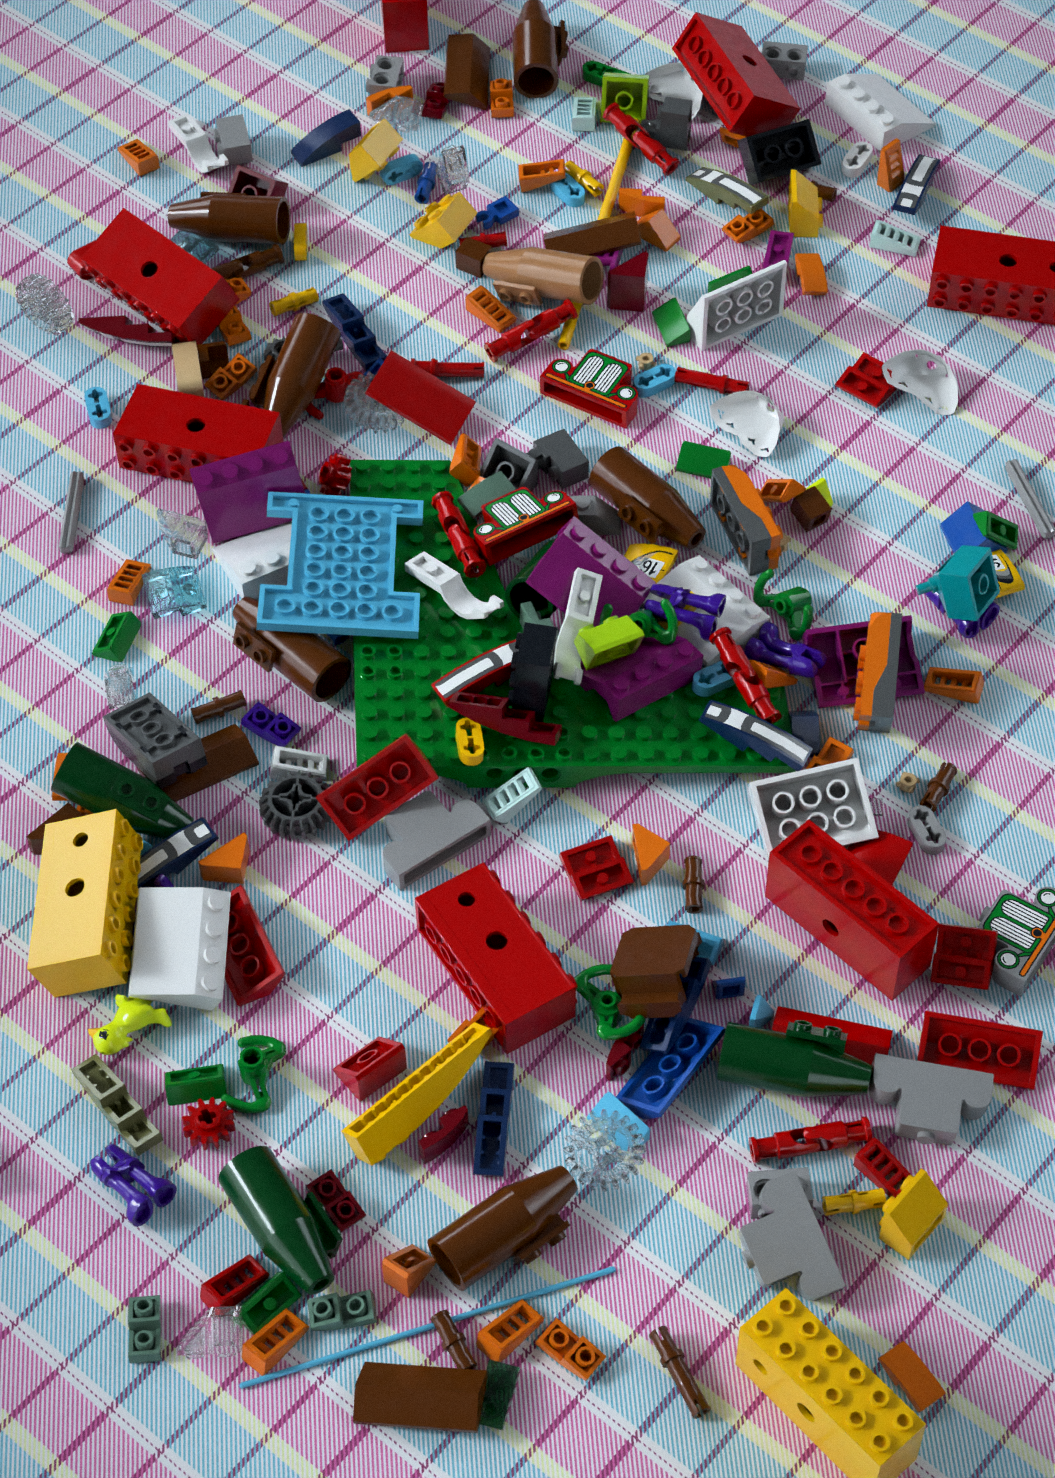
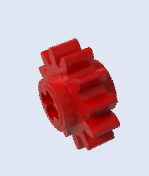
[319,453,352,496]
[182,1097,236,1151]

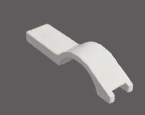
[168,114,229,173]
[404,552,504,619]
[553,568,603,686]

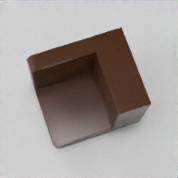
[455,237,492,278]
[197,341,229,379]
[790,486,832,532]

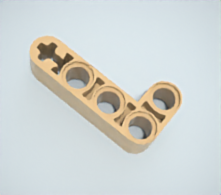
[172,341,204,397]

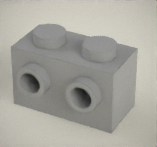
[213,114,253,166]

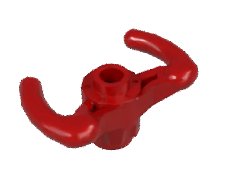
[306,367,373,420]

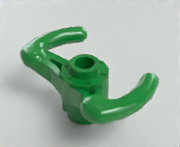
[753,569,813,641]
[599,599,678,645]
[574,964,645,1041]
[221,1035,286,1114]

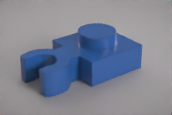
[476,196,519,230]

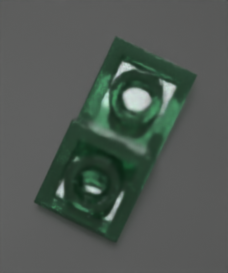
[479,1360,521,1430]

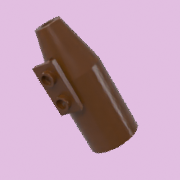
[512,0,569,98]
[168,192,291,244]
[249,313,341,438]
[589,446,706,550]
[232,596,351,702]
[427,1165,578,1291]

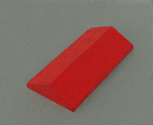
[316,733,439,841]
[225,885,286,1006]
[772,1006,893,1064]
[917,1010,1043,1090]

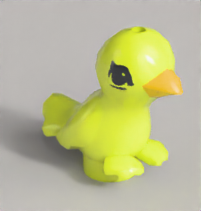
[88,994,172,1055]

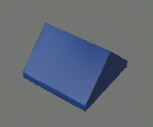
[940,501,1008,554]

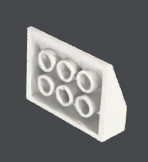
[825,74,935,152]
[687,260,787,351]
[212,521,292,599]
[640,555,770,667]
[748,757,879,860]
[128,887,231,1011]

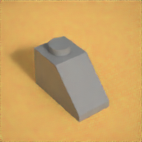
[570,495,621,535]

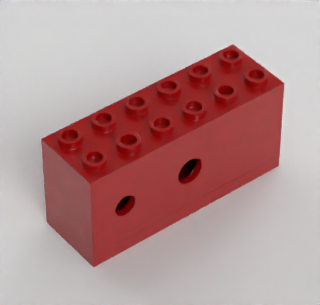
[381,0,429,53]
[672,12,801,137]
[80,208,240,345]
[927,225,1055,325]
[113,384,283,483]
[765,819,939,1001]
[415,862,578,1055]

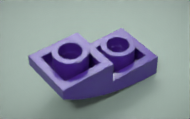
[240,701,301,747]

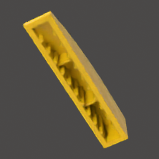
[342,1022,492,1166]

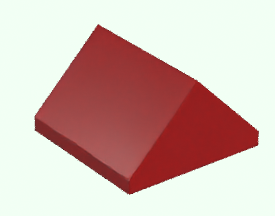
[333,1036,407,1102]

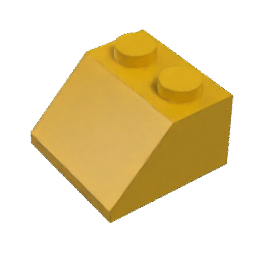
[788,170,823,237]

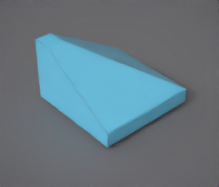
[749,995,774,1028]

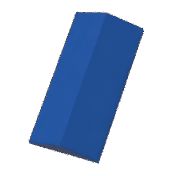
[616,1018,726,1120]

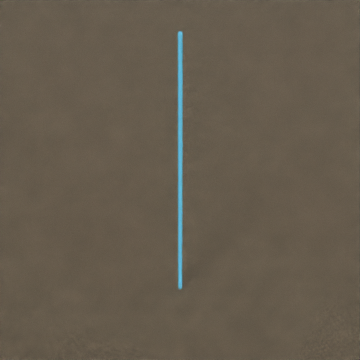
[239,1266,616,1389]

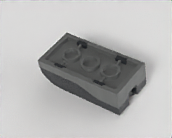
[103,692,208,789]

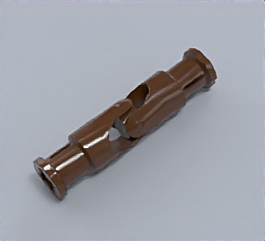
[211,244,285,280]

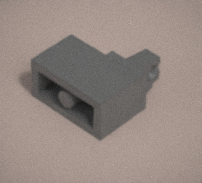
[640,97,693,151]
[526,429,589,489]

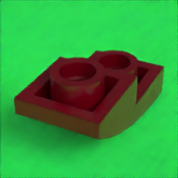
[420,82,451,119]
[606,1024,644,1081]
[418,1105,469,1164]
[305,1169,366,1233]

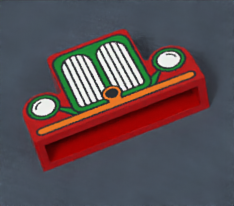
[540,349,638,429]
[473,487,579,566]

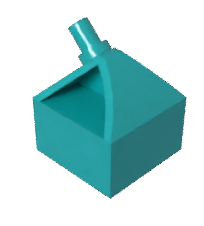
[915,545,1000,621]

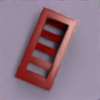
[853,1137,910,1198]
[200,1254,269,1317]

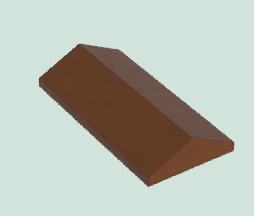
[443,33,490,110]
[543,211,642,256]
[137,724,259,802]
[353,1362,488,1433]

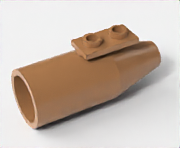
[483,247,604,306]

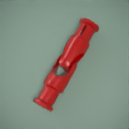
[602,102,680,176]
[484,299,578,363]
[431,491,487,578]
[709,627,782,724]
[749,1116,872,1164]

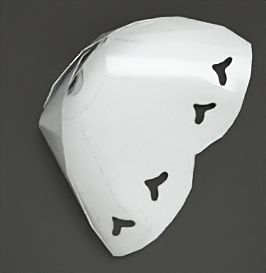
[644,62,704,120]
[882,349,958,415]
[710,391,785,457]

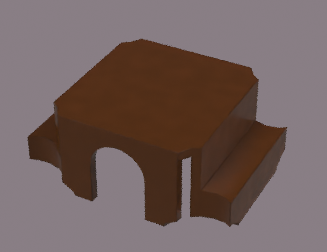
[610,925,702,1019]

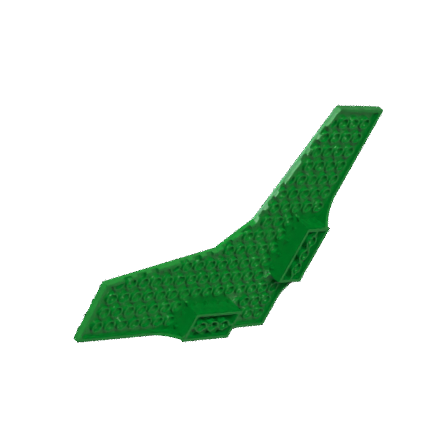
[350,459,796,788]

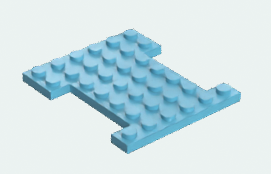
[257,491,423,639]

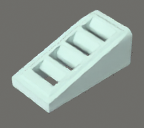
[572,97,596,131]
[870,220,921,257]
[483,767,543,824]

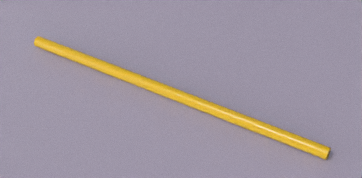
[557,118,640,350]

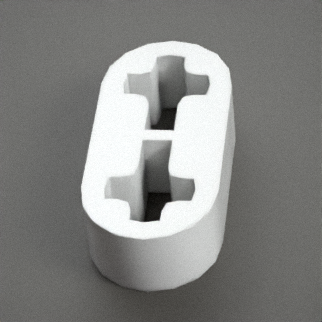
[841,141,873,178]

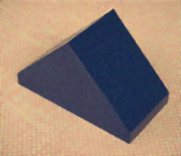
[788,710,820,757]

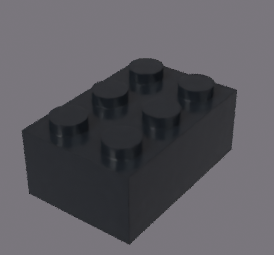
[737,119,822,185]
[508,622,558,722]

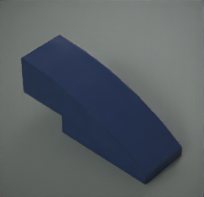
[291,109,361,167]

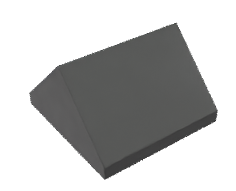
[480,438,538,491]

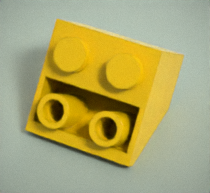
[349,118,403,183]
[409,192,478,249]
[879,1168,948,1260]

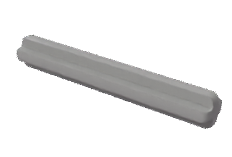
[1005,459,1055,539]
[59,471,85,554]

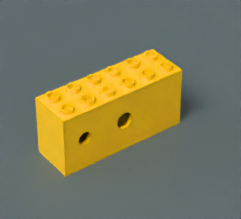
[27,809,143,997]
[735,1288,926,1478]

